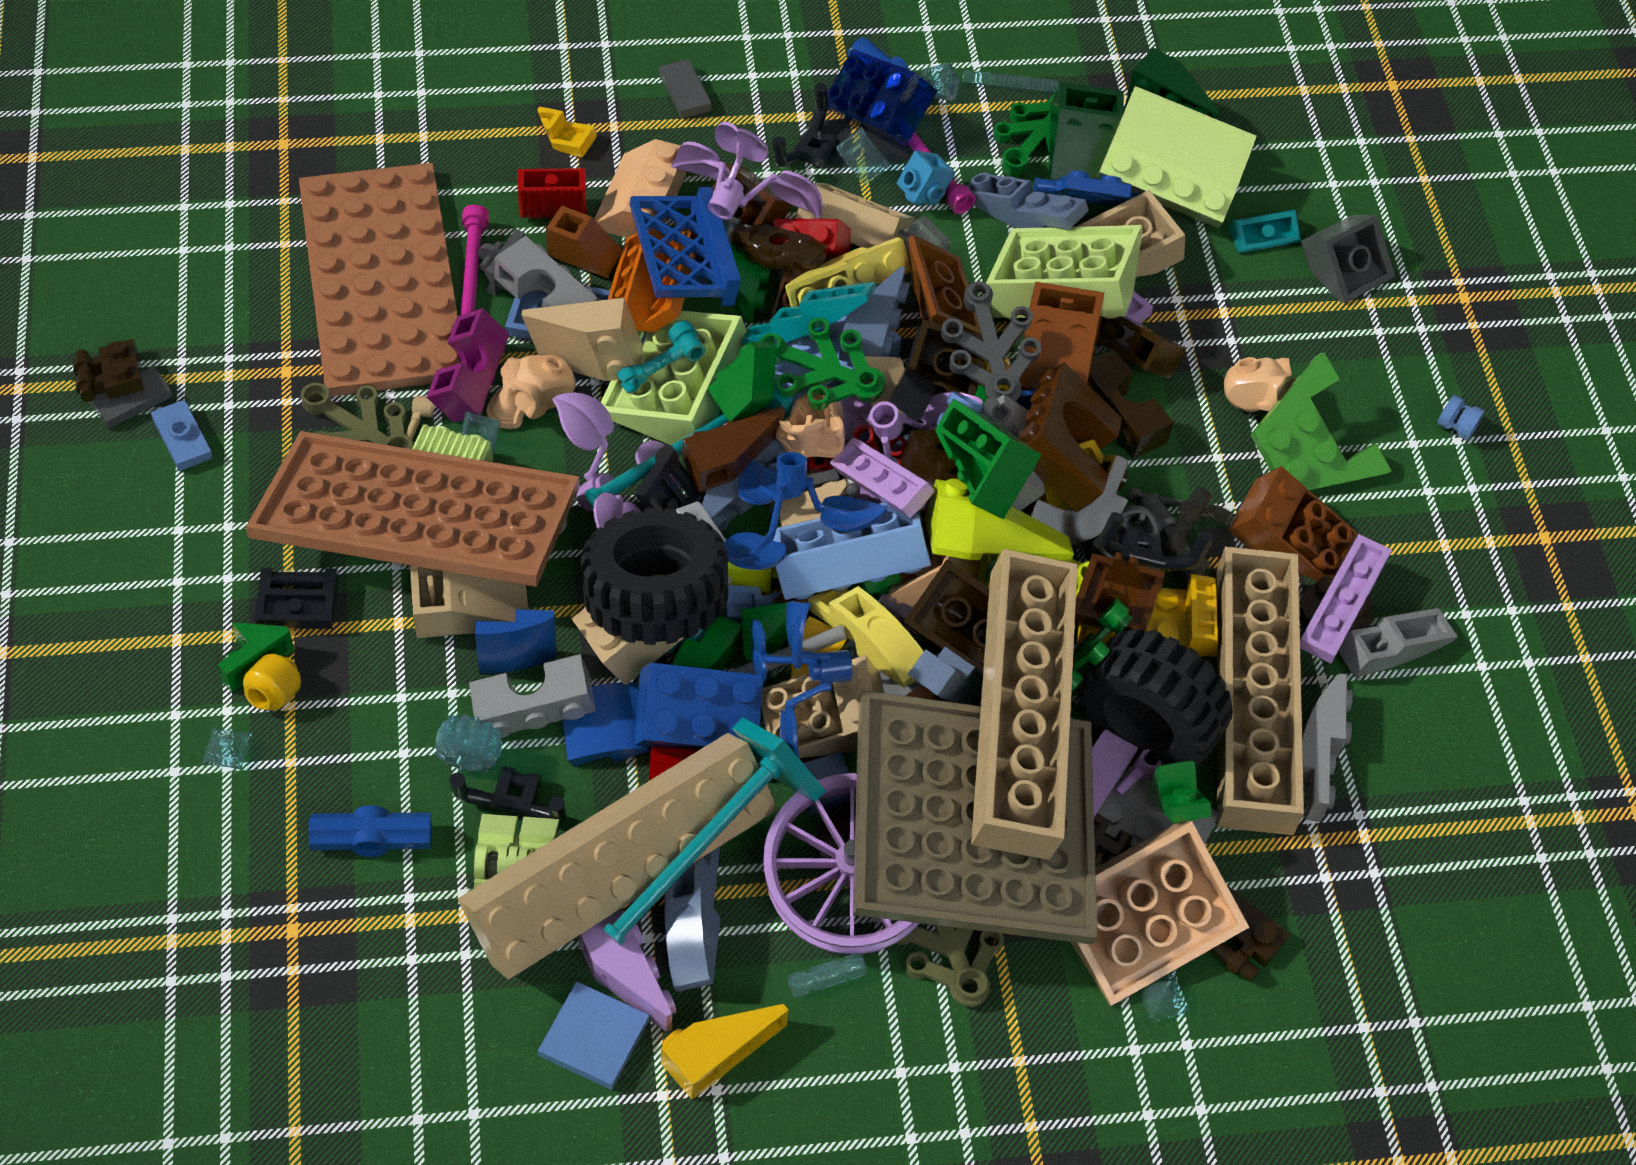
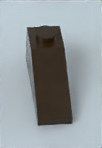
[1097,316,1186,380]

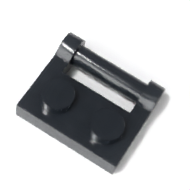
[635,445,706,511]
[255,568,339,629]

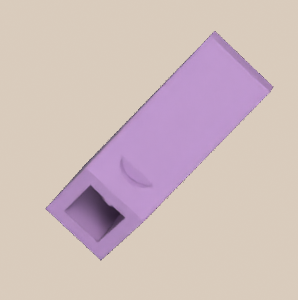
[578,910,676,1032]

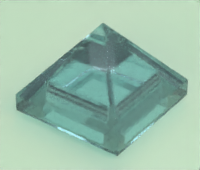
[461,411,501,455]
[202,727,252,770]
[1138,974,1190,1023]

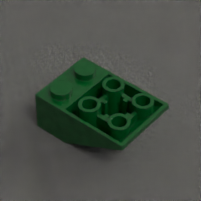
[1124,47,1220,119]
[1049,82,1124,180]

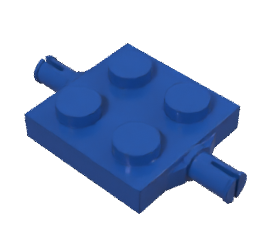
[1033,171,1142,206]

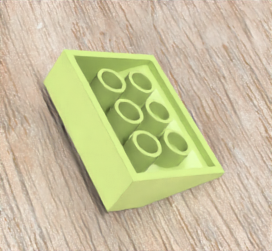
[1097,86,1257,228]
[986,225,1143,319]
[601,311,747,445]

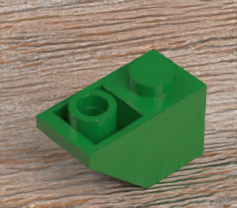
[730,244,771,323]
[708,341,776,421]

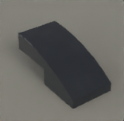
[888,366,937,422]

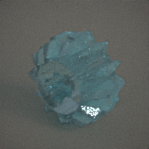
[435,714,502,774]

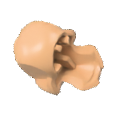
[486,355,576,429]
[1224,357,1296,412]
[776,393,845,458]

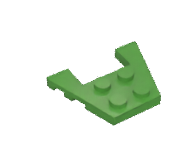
[1250,352,1392,490]

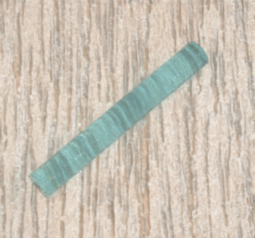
[962,70,1058,93]

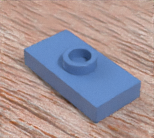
[150,400,213,471]

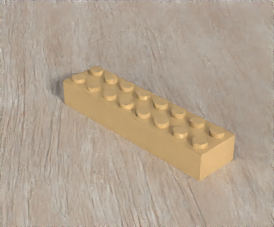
[1217,546,1304,835]
[971,549,1078,860]
[457,733,778,980]

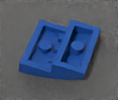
[475,609,557,674]
[562,682,650,767]

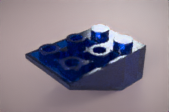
[828,49,938,147]

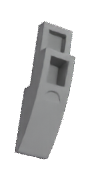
[1302,674,1353,822]

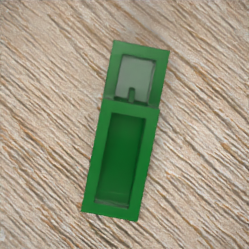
[672,616,742,671]

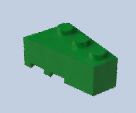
[935,398,1042,519]

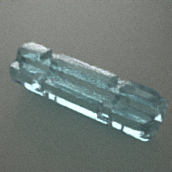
[788,953,866,997]

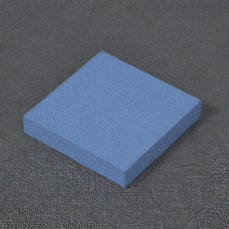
[538,981,649,1090]

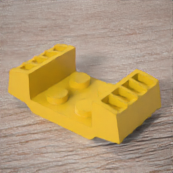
[1077,574,1218,657]

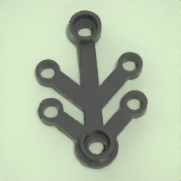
[941,281,1041,402]

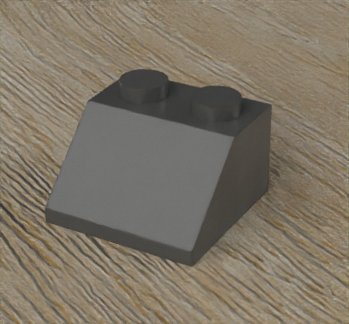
[1301,215,1395,303]

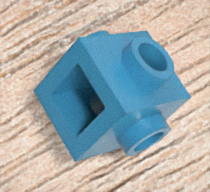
[896,150,956,206]

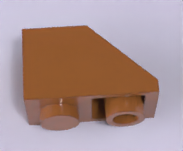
[546,205,623,278]

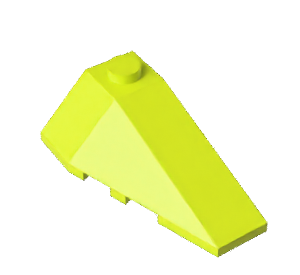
[925,479,1074,560]

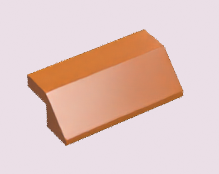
[607,229,698,333]

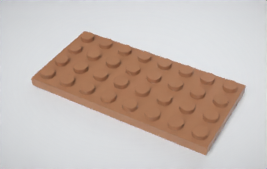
[299,163,461,397]
[246,431,580,587]

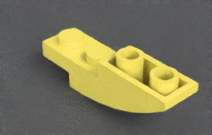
[785,237,911,307]
[808,586,924,688]

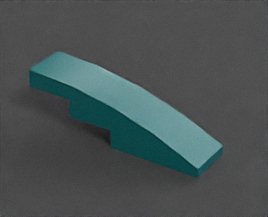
[741,282,876,346]

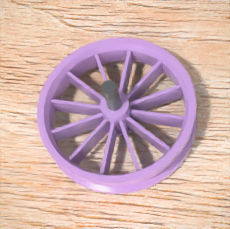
[764,773,920,955]

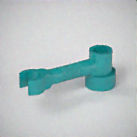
[617,320,706,393]

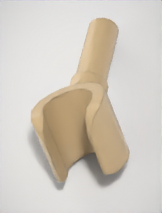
[405,396,435,440]

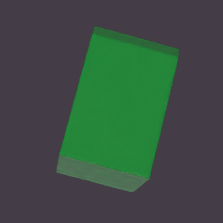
[741,602,788,663]

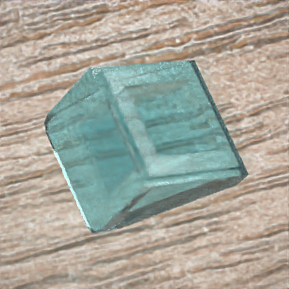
[919,63,959,101]

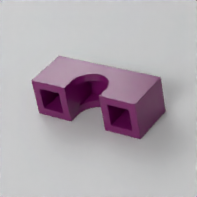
[426,308,509,423]

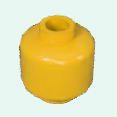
[243,654,301,711]

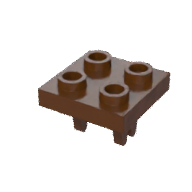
[1075,552,1165,633]

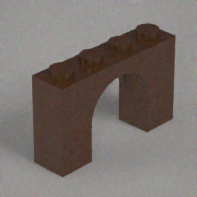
[1019,362,1123,513]

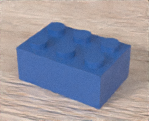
[634,662,763,751]

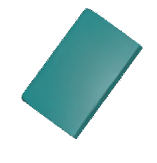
[1227,210,1302,253]

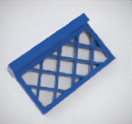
[629,187,741,306]

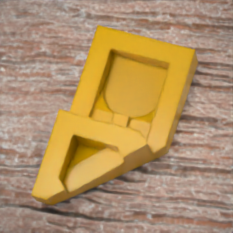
[537,106,597,158]

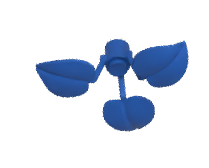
[724,452,887,570]
[751,601,853,758]

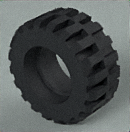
[581,508,729,645]
[1079,629,1233,768]

